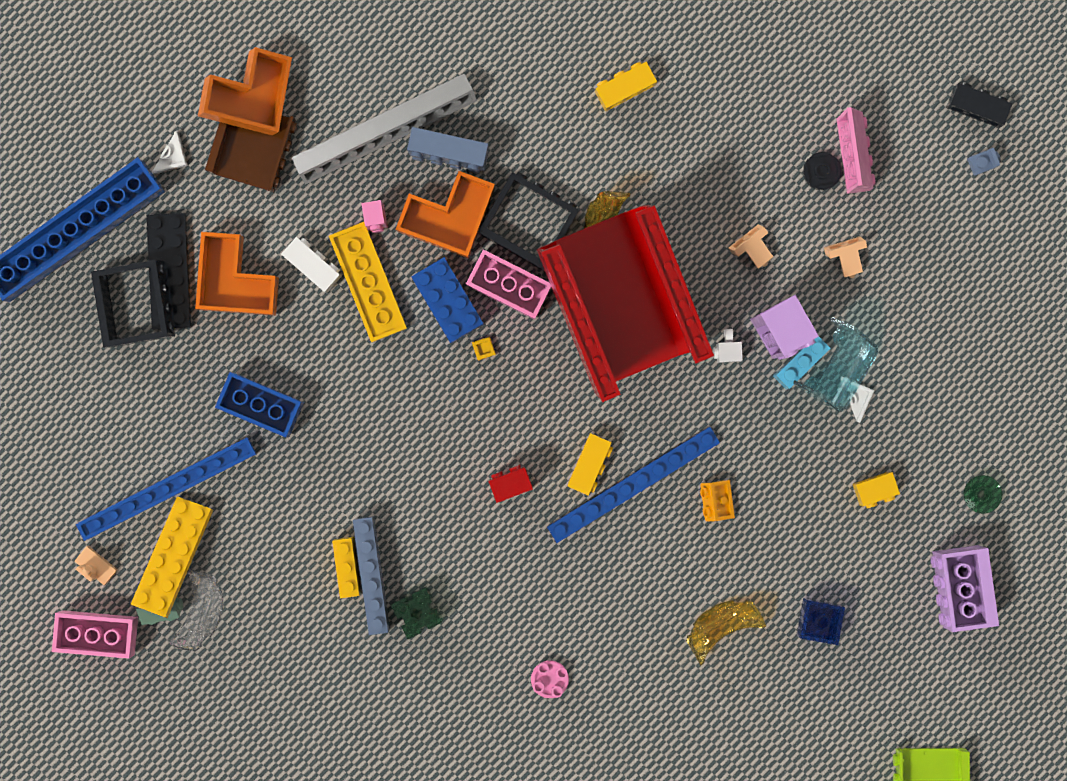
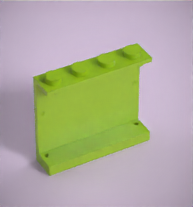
[893,748,970,781]

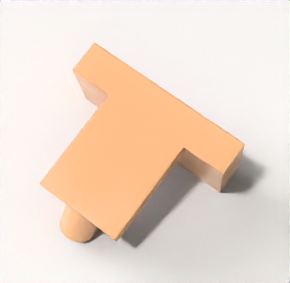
[729,224,773,269]
[824,237,867,278]
[75,546,118,585]

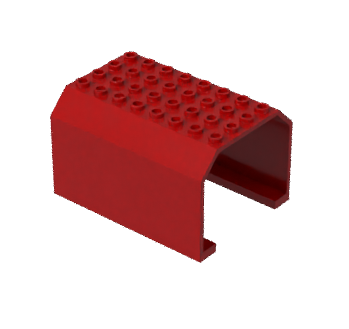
[537,205,714,402]

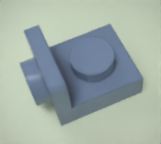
[967,148,1001,176]

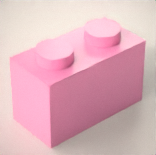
[361,200,388,233]

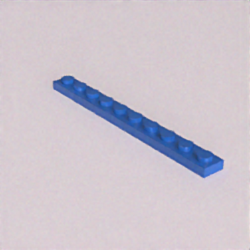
[547,427,720,543]
[76,437,257,541]

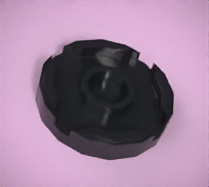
[803,152,842,190]

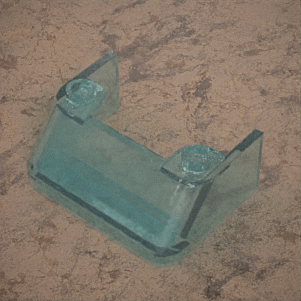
[793,317,878,412]

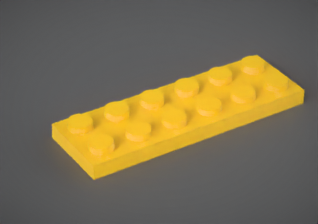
[329,222,407,343]
[131,496,213,618]

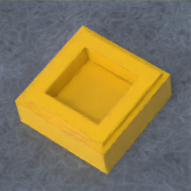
[472,337,496,361]

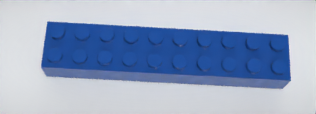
[0,157,165,302]

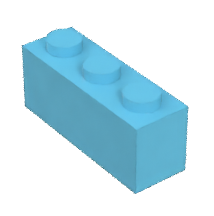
[773,337,831,389]

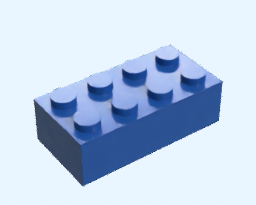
[411,257,484,344]
[215,372,304,438]

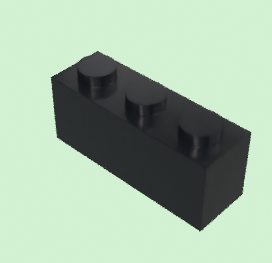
[946,82,1013,128]

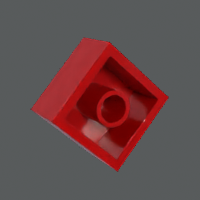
[488,464,533,503]

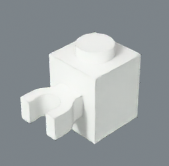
[713,329,743,363]

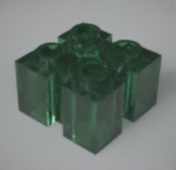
[391,586,444,639]

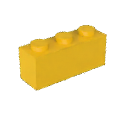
[595,61,657,112]
[567,433,613,496]
[332,537,362,598]

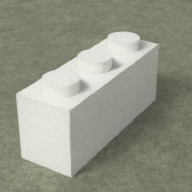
[281,237,342,293]

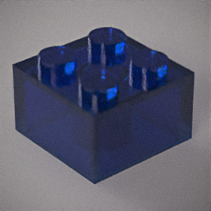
[796,598,845,645]

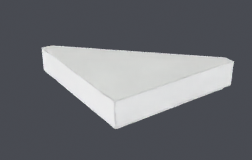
[152,131,188,175]
[840,376,874,423]

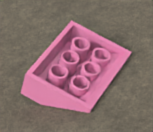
[836,107,875,194]

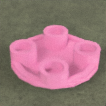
[531,660,569,698]

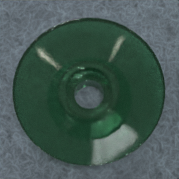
[963,475,1002,514]

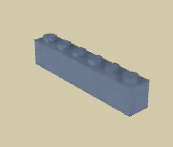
[353,516,390,635]

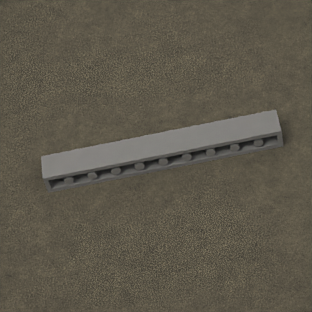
[292,74,477,185]

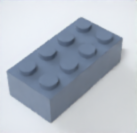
[407,127,489,174]

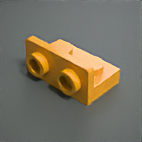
[700,480,735,521]

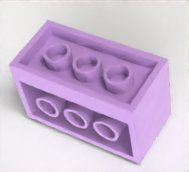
[750,295,819,360]
[931,545,999,632]

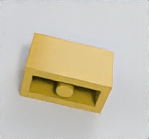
[852,471,900,508]

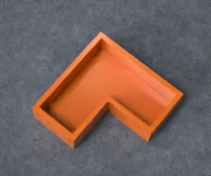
[198,47,292,135]
[395,171,495,259]
[195,232,279,316]

